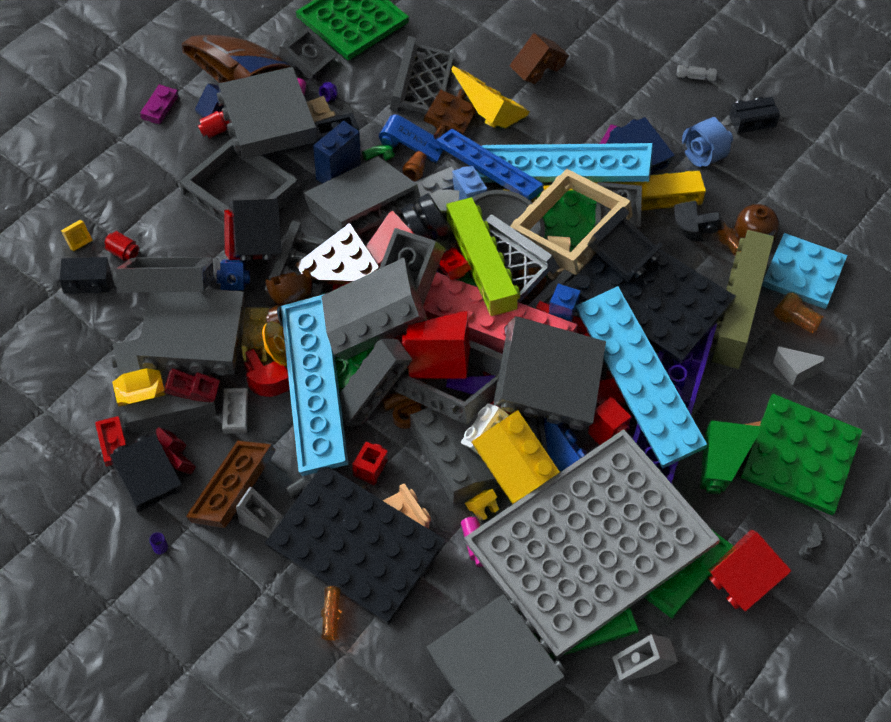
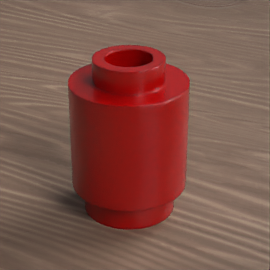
[198,111,229,139]
[104,231,139,261]

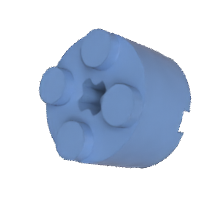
[682,117,733,167]

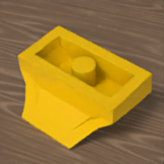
[112,368,166,407]

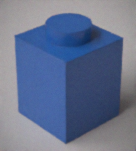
[549,283,580,322]

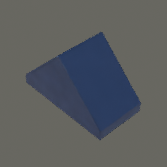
[195,83,224,118]

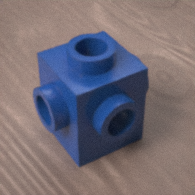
[217,259,250,291]

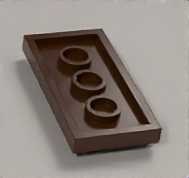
[186,440,276,528]

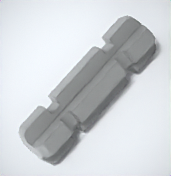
[676,65,717,81]

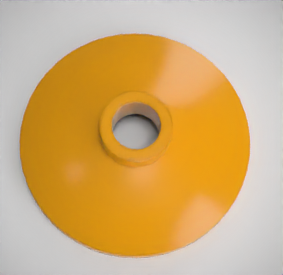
[262,321,287,366]

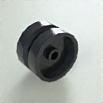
[401,193,454,241]

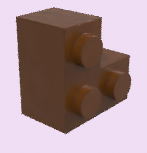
[510,33,570,84]

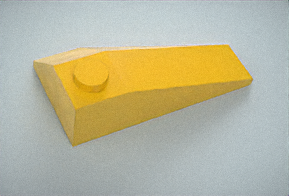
[451,66,530,128]

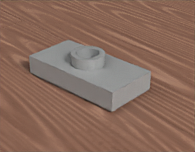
[222,388,248,434]

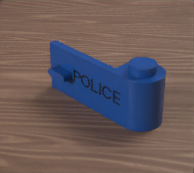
[379,115,444,163]

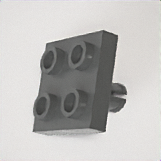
[595,182,642,230]

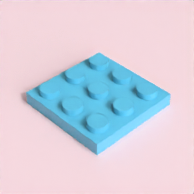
[762,233,847,309]

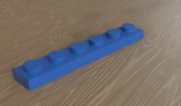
[437,129,544,201]

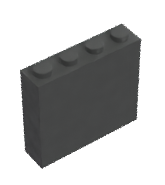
[216,67,317,160]
[304,157,420,235]
[137,289,246,375]
[493,316,606,430]
[110,339,217,434]
[426,594,566,722]

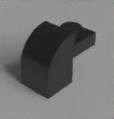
[674,200,724,242]

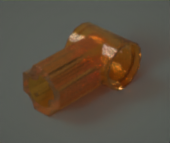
[774,293,824,333]

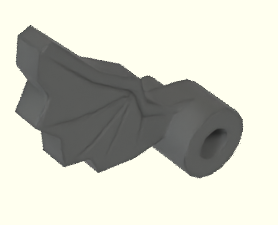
[799,523,823,559]

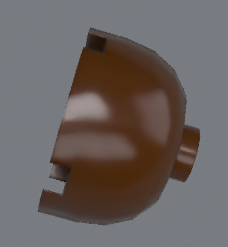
[734,204,780,242]
[265,270,313,305]

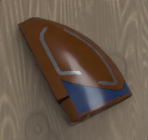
[182,35,291,83]

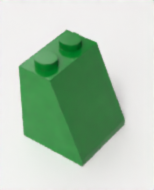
[700,420,761,494]

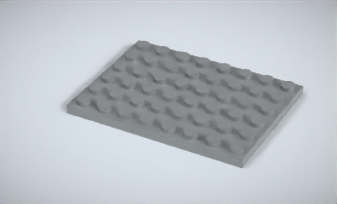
[464,429,720,660]

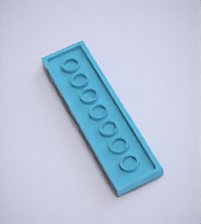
[477,143,653,183]
[576,286,707,468]
[281,294,348,476]

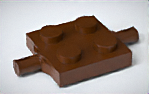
[424,89,477,139]

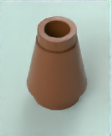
[402,151,426,181]

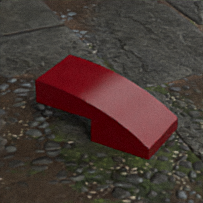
[164,368,220,402]
[156,427,196,474]

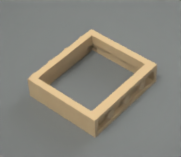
[510,169,633,275]

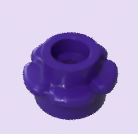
[319,82,338,102]

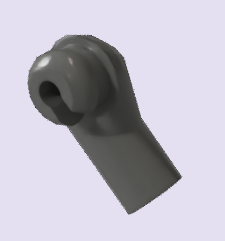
[285,476,312,498]

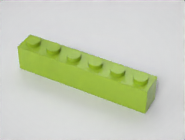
[446,197,520,316]

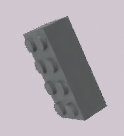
[379,228,445,334]

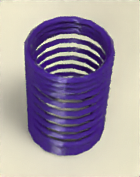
[150,532,168,554]

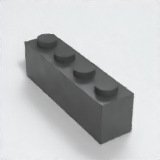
[339,339,412,427]

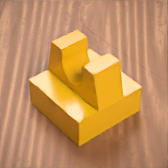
[61,220,93,251]
[465,489,499,520]

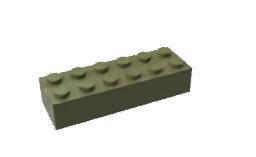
[710,230,774,369]

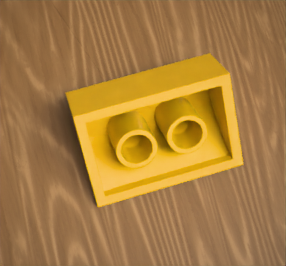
[471,410,560,504]

